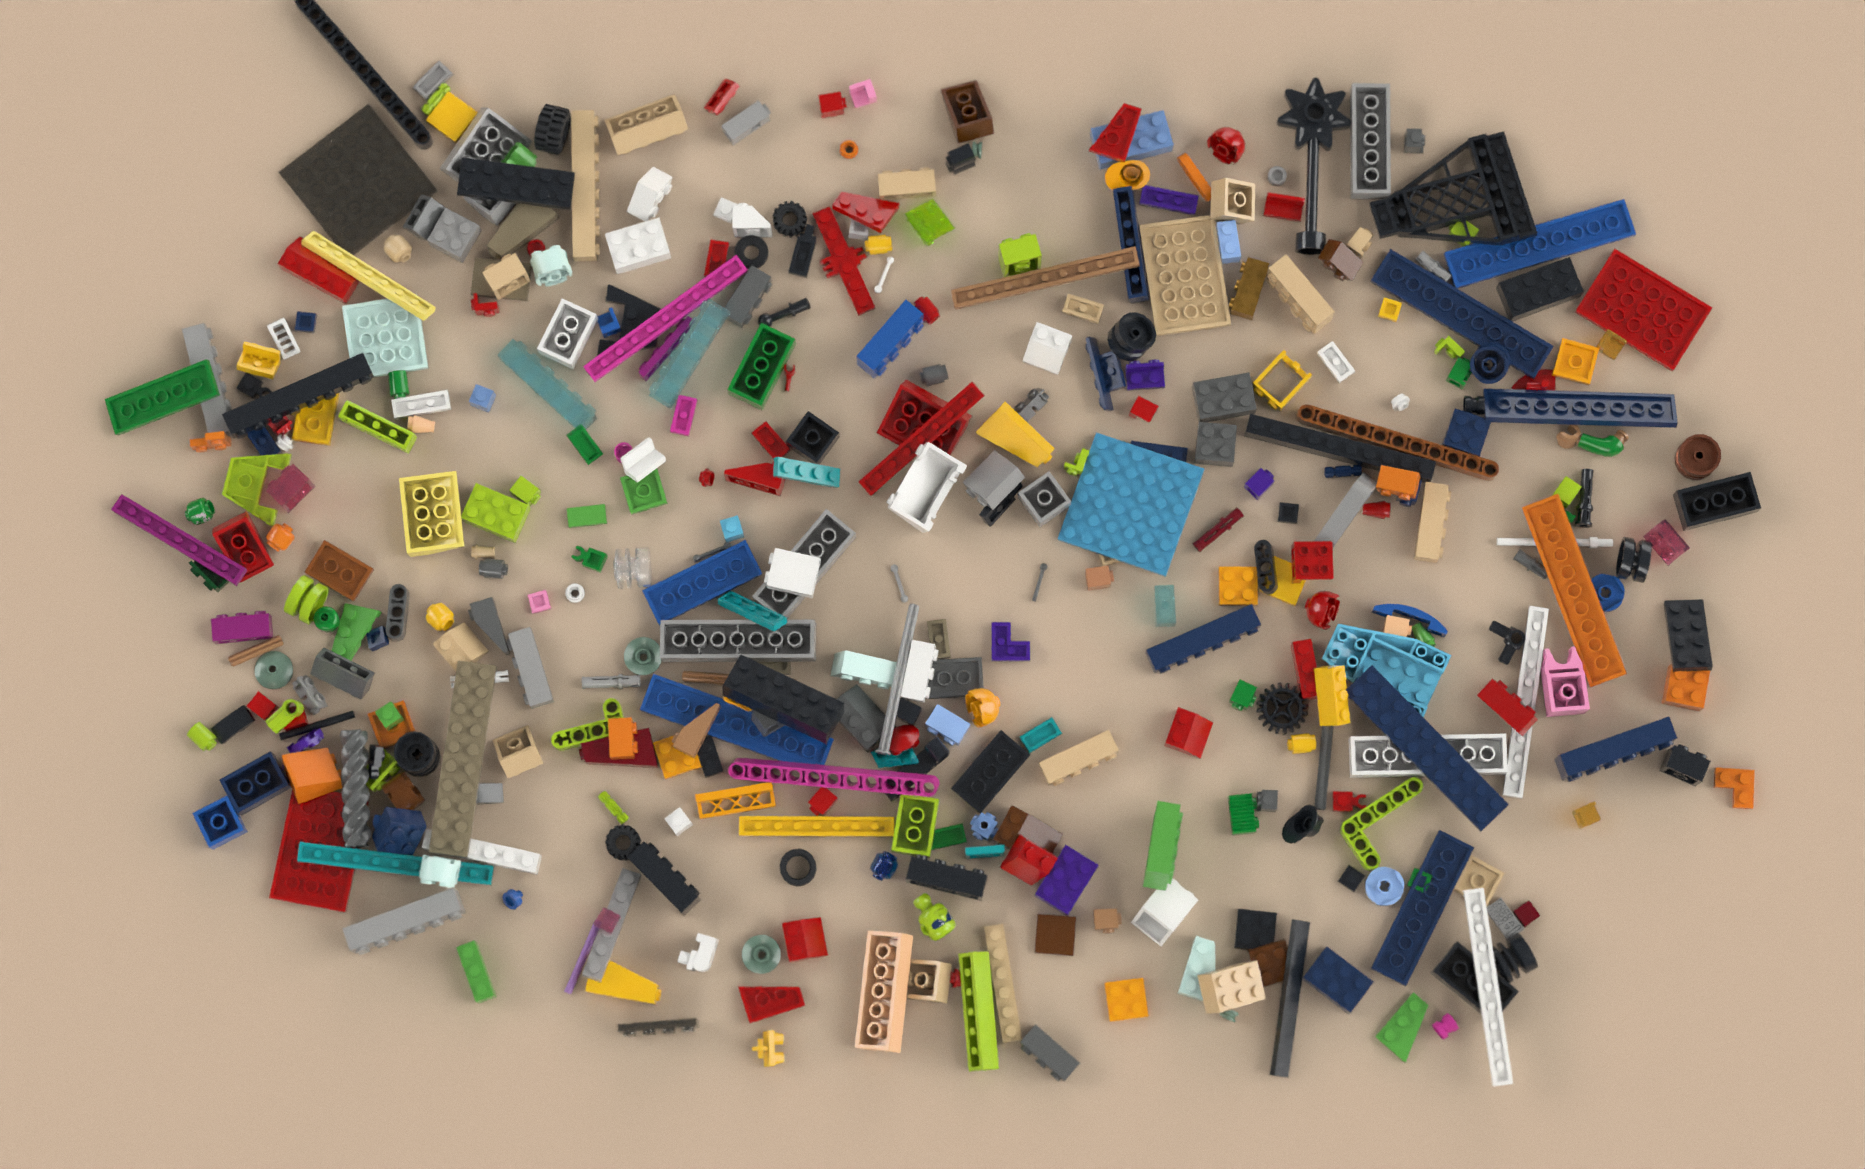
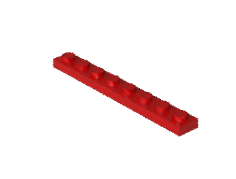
[859,381,985,496]

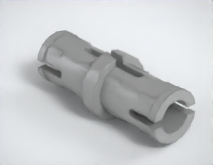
[1416,251,1452,282]

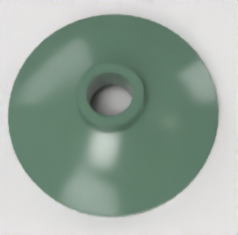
[624,637,662,675]
[255,651,293,689]
[742,935,781,974]

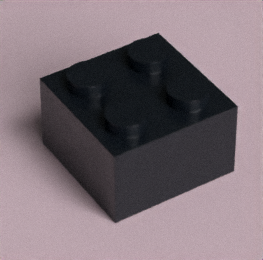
[786,411,840,465]
[1659,744,1711,786]

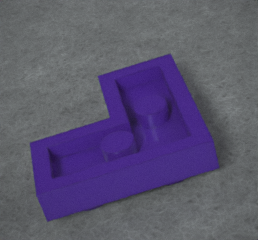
[991,622,1030,661]

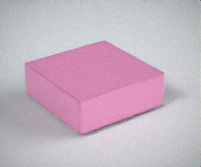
[527,590,551,614]

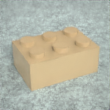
[1197,961,1266,1014]

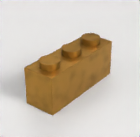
[1229,257,1270,321]

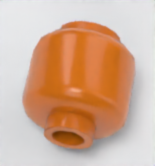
[266,523,295,552]

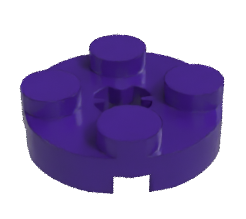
[286,728,324,753]

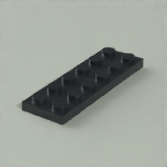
[457,157,575,210]

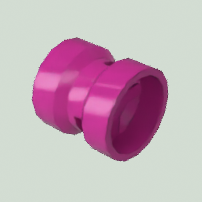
[614,442,633,464]
[1432,1013,1459,1040]

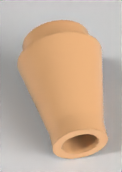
[407,415,435,433]

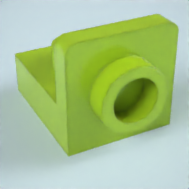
[1434,336,1465,359]
[1064,448,1090,476]

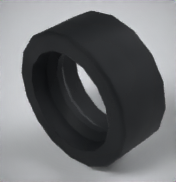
[780,849,817,886]

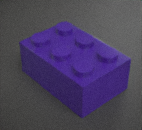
[1035,845,1099,916]

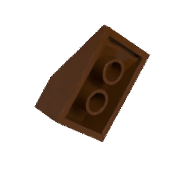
[941,80,994,144]
[993,805,1063,853]

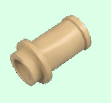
[471,544,495,560]

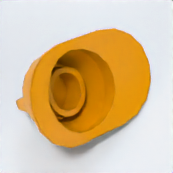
[1105,160,1150,190]

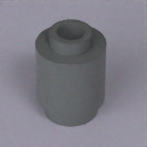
[920,364,949,387]
[479,559,508,579]

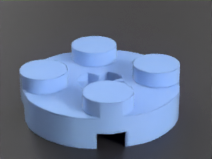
[1365,867,1404,906]

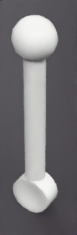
[874,256,894,293]

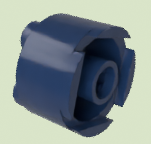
[1470,342,1511,384]

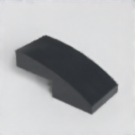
[211,705,255,744]

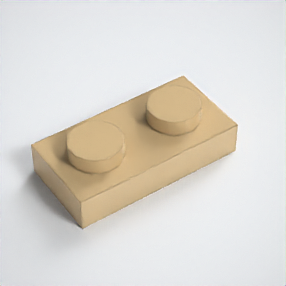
[1062,294,1104,324]

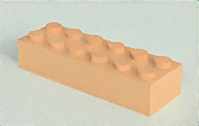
[855,931,913,1053]

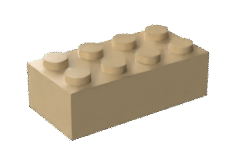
[1266,254,1335,334]

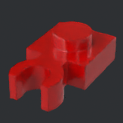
[1332,791,1366,812]

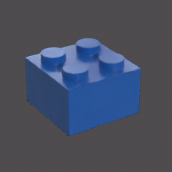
[192,796,248,850]

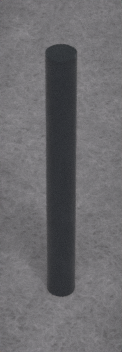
[279,710,355,741]

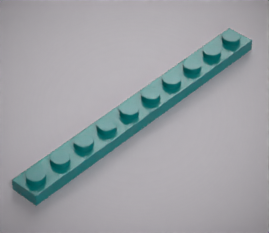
[297,842,494,886]

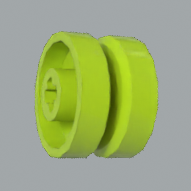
[284,575,329,625]

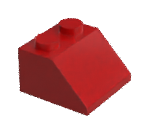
[1164,707,1213,759]
[1000,834,1058,886]
[782,917,828,963]

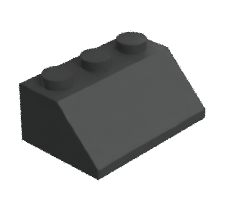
[837,685,896,753]

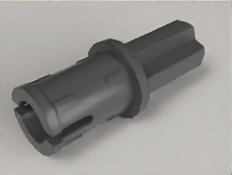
[1513,549,1548,579]

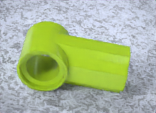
[265,699,304,734]

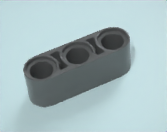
[386,584,410,642]

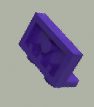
[1125,359,1165,391]

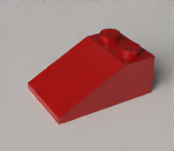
[724,461,786,497]
[212,511,274,583]

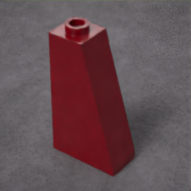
[579,728,658,768]

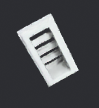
[267,318,301,360]

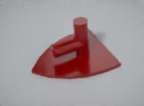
[1511,369,1555,391]

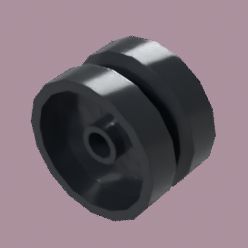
[1107,312,1156,361]
[1616,537,1652,583]

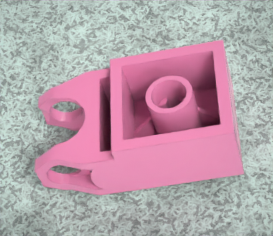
[1540,647,1590,717]

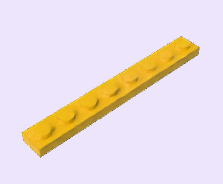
[739,816,894,837]

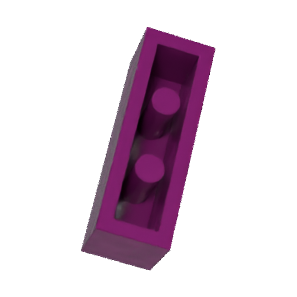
[211,611,273,644]

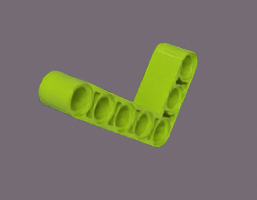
[1340,777,1423,871]

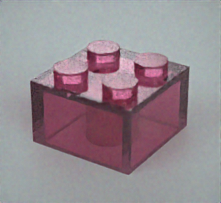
[266,464,315,513]

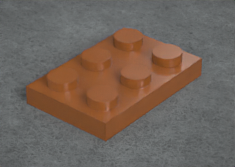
[304,540,374,602]

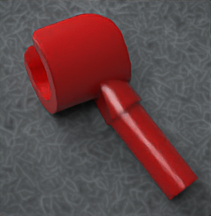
[784,364,795,392]

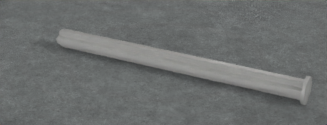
[875,604,919,755]

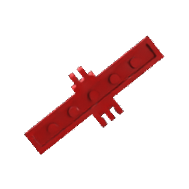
[812,206,876,316]

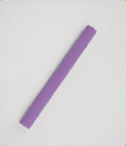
[564,920,602,994]

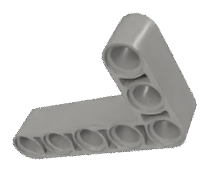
[1314,472,1377,547]

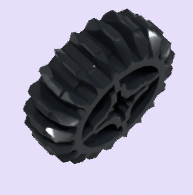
[1256,682,1309,735]

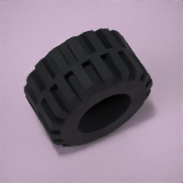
[534,104,571,155]

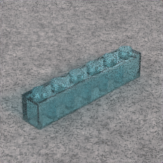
[649,298,731,408]
[498,339,597,430]

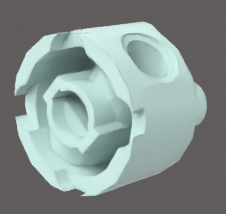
[530,245,572,286]
[419,855,461,888]

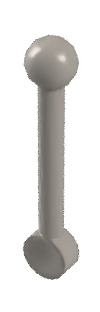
[891,565,908,602]

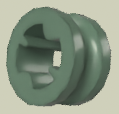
[972,141,982,159]
[1219,1009,1239,1023]

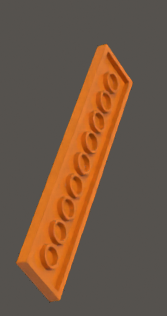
[1522,494,1627,687]

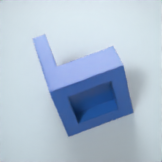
[597,307,621,338]

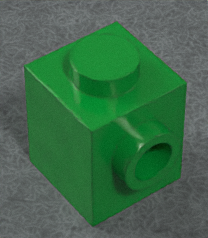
[1229,679,1257,711]

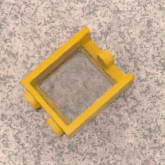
[1252,350,1312,411]

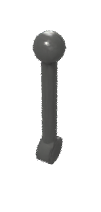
[693,542,731,562]
[1032,563,1048,602]

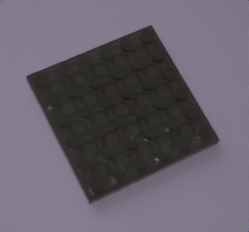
[279,104,437,255]

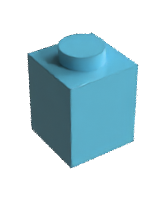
[720,515,744,542]

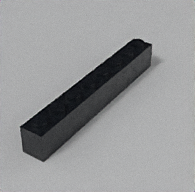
[222,353,374,439]

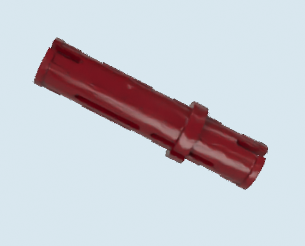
[1192,507,1244,552]

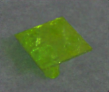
[905,199,955,246]

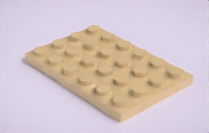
[1139,215,1231,336]

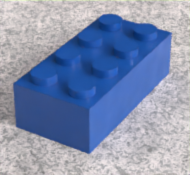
[856,300,924,379]

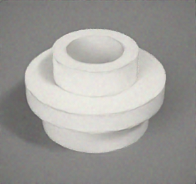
[1391,394,1410,411]
[275,434,294,452]
[565,584,585,603]

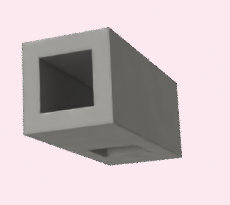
[721,100,771,145]

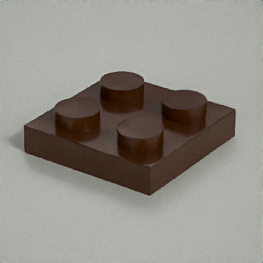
[1247,939,1288,987]

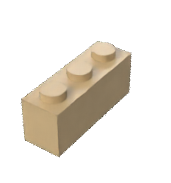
[878,167,936,200]

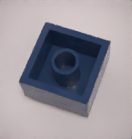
[1442,408,1492,457]
[372,807,427,856]

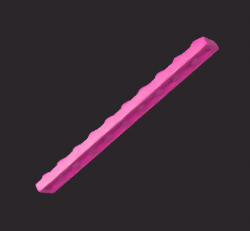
[583,255,748,382]

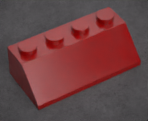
[277,236,360,304]

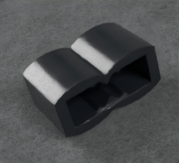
[945,143,975,175]

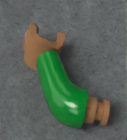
[1556,425,1629,457]

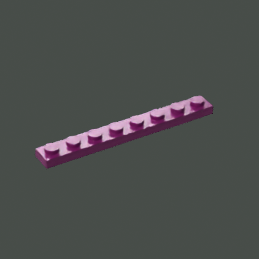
[111,494,247,586]

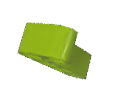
[551,698,624,751]

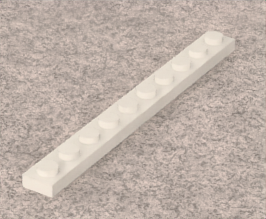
[1502,606,1549,799]
[1463,888,1513,1087]

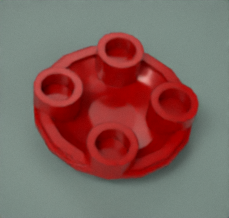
[889,725,920,755]

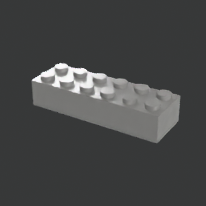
[1350,83,1391,199]
[752,509,856,619]
[342,888,466,955]

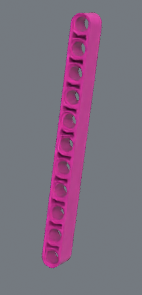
[728,758,940,797]

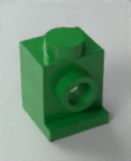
[1446,357,1472,390]

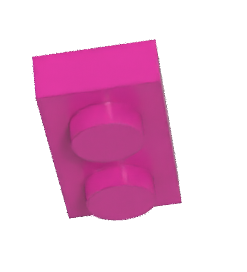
[670,395,698,437]

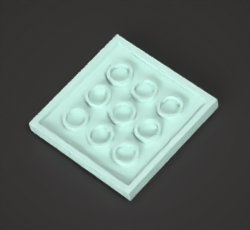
[342,294,429,377]

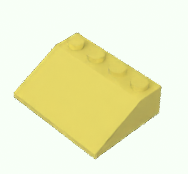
[399,471,464,557]

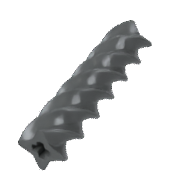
[340,729,371,848]

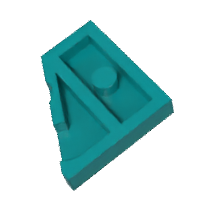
[871,748,919,768]

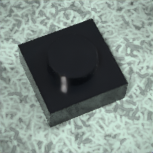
[1337,865,1365,892]

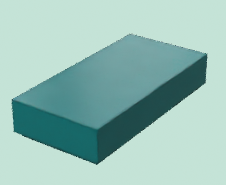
[1019,717,1062,754]

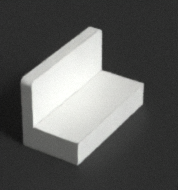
[621,437,666,482]

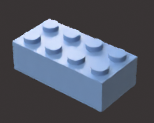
[1090,110,1174,170]

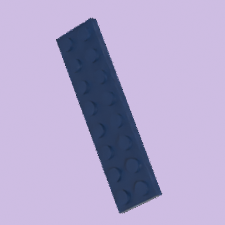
[1370,830,1474,987]

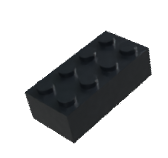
[1496,257,1584,322]
[1673,472,1761,531]
[627,841,701,916]
[906,854,987,901]
[1431,941,1519,1015]

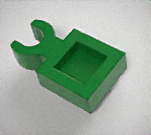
[571,546,608,573]

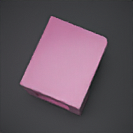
[849,79,877,108]

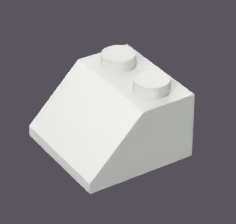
[732,203,772,238]
[1023,322,1072,375]

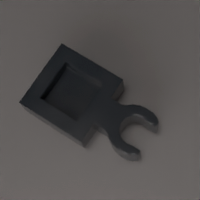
[236,372,272,399]
[368,744,385,779]

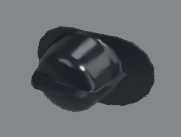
[1282,804,1324,844]

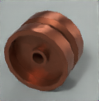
[1675,434,1721,480]

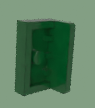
[189,561,229,592]

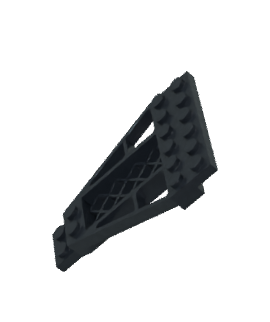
[1369,131,1537,246]

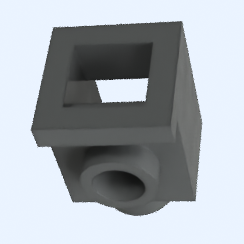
[1404,128,1425,154]
[1256,789,1278,812]

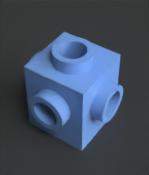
[970,812,999,841]

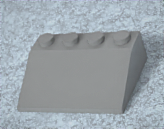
[440,107,532,182]

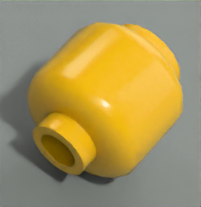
[426,603,454,631]

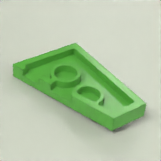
[331,603,382,661]

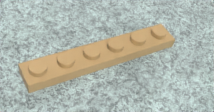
[984,924,1022,1043]

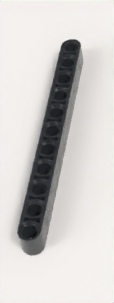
[295,0,433,150]

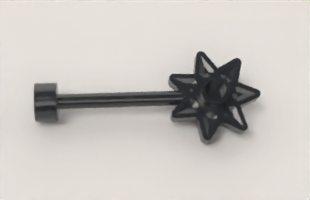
[1277,77,1352,255]

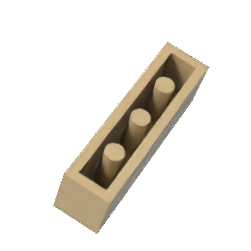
[1414,482,1451,563]
[1039,730,1119,787]

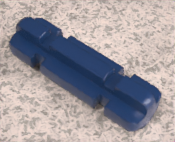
[1324,465,1362,478]

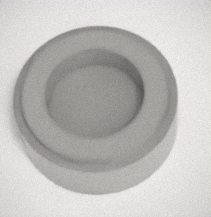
[1267,166,1287,186]

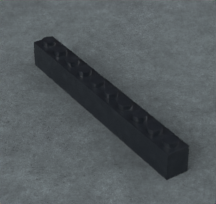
[1244,414,1436,483]

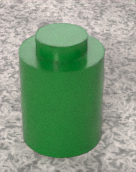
[387,370,409,399]

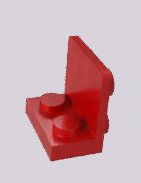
[1291,541,1334,584]

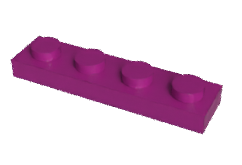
[638,316,696,381]

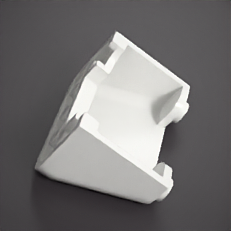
[887,442,967,533]

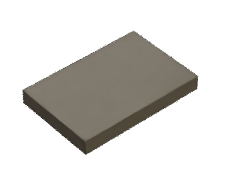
[471,258,532,301]

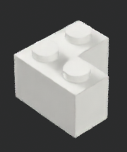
[627,167,673,222]

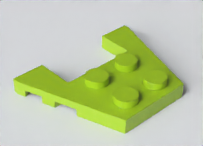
[222,453,292,526]

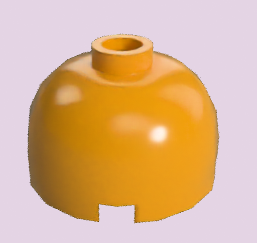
[965,688,1001,728]

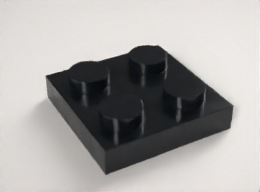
[1234,909,1277,950]

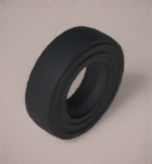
[734,235,769,269]

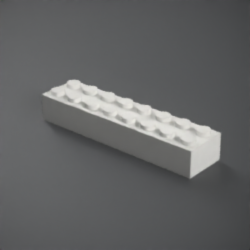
[1348,734,1508,778]

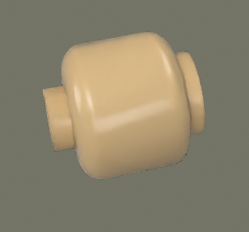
[384,235,412,263]

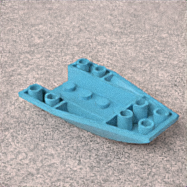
[1322,624,1451,717]

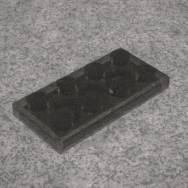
[618,1018,699,1037]

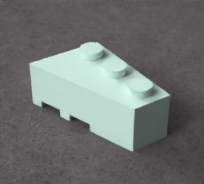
[830,650,897,689]
[1178,936,1215,1001]

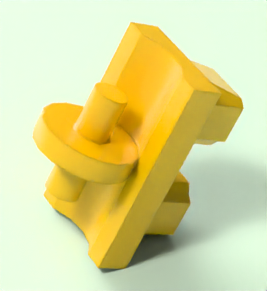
[752,1030,784,1067]

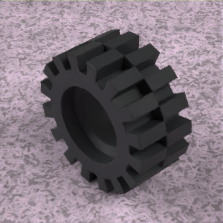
[773,201,807,238]
[605,824,641,861]

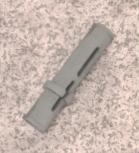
[582,674,641,689]

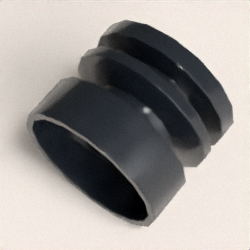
[394,731,441,777]
[1492,932,1538,983]

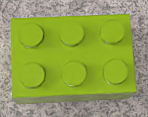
[998,233,1042,277]
[461,483,531,544]
[891,794,939,859]

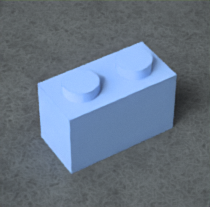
[1216,220,1241,264]
[925,704,970,746]

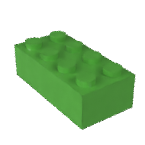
[1143,801,1183,891]

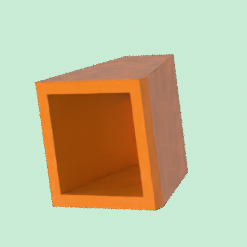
[282,748,342,804]

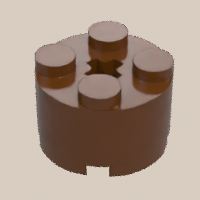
[381,771,426,810]

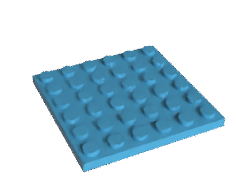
[1058,432,1205,577]

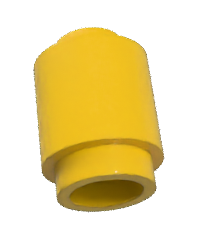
[865,234,892,255]
[1287,733,1316,754]

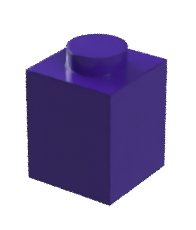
[1244,468,1275,500]

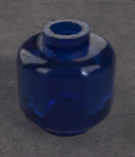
[870,851,898,881]

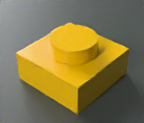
[1378,297,1402,322]

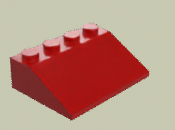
[877,379,972,455]

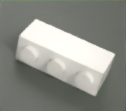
[901,640,939,703]

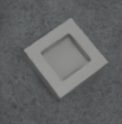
[849,219,869,240]

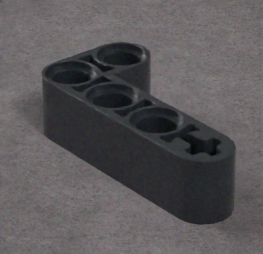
[885,737,950,802]

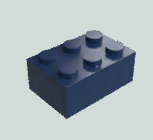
[219,751,292,816]
[1302,946,1374,1014]

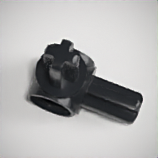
[1489,621,1526,665]

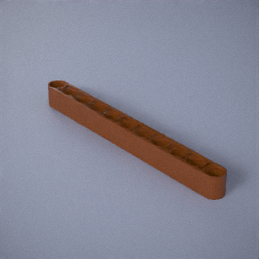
[1297,404,1499,481]

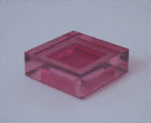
[594,907,621,934]

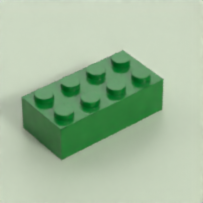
[727,323,796,411]

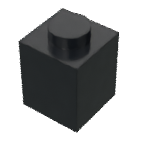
[896,697,922,726]

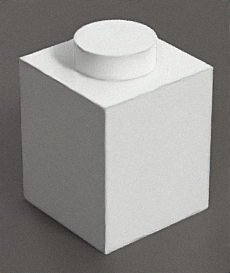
[664,807,693,836]

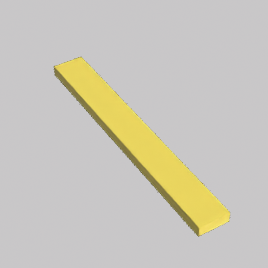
[301,231,436,321]

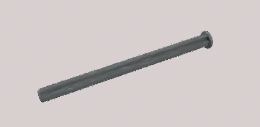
[1314,664,1334,810]

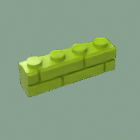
[338,400,417,454]

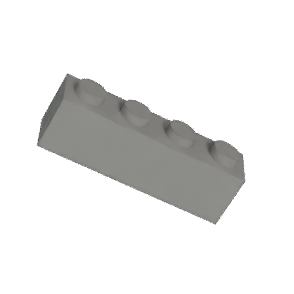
[506,627,554,709]

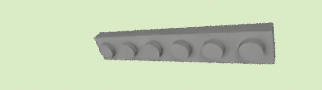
[582,868,641,982]

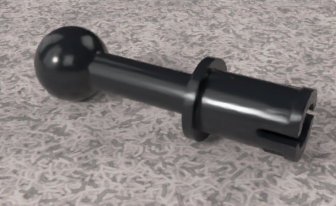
[758,297,811,327]

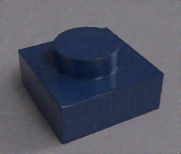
[295,311,317,333]
[366,625,389,651]

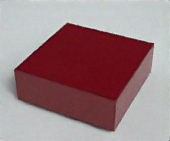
[1513,900,1540,927]

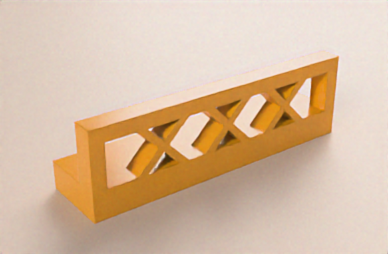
[695,782,776,819]

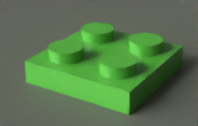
[620,468,668,515]

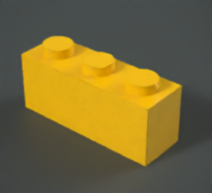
[1314,665,1350,726]

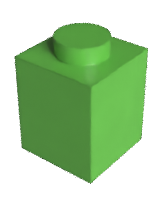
[375,701,404,731]

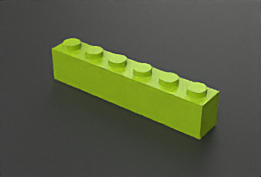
[959,952,999,1071]

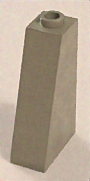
[486,203,559,259]

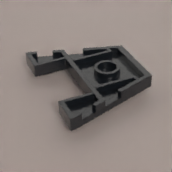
[597,284,661,356]

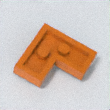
[189,431,232,453]
[1714,767,1755,809]

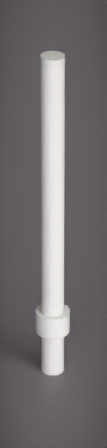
[1497,537,1613,548]

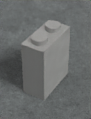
[963,450,1025,510]

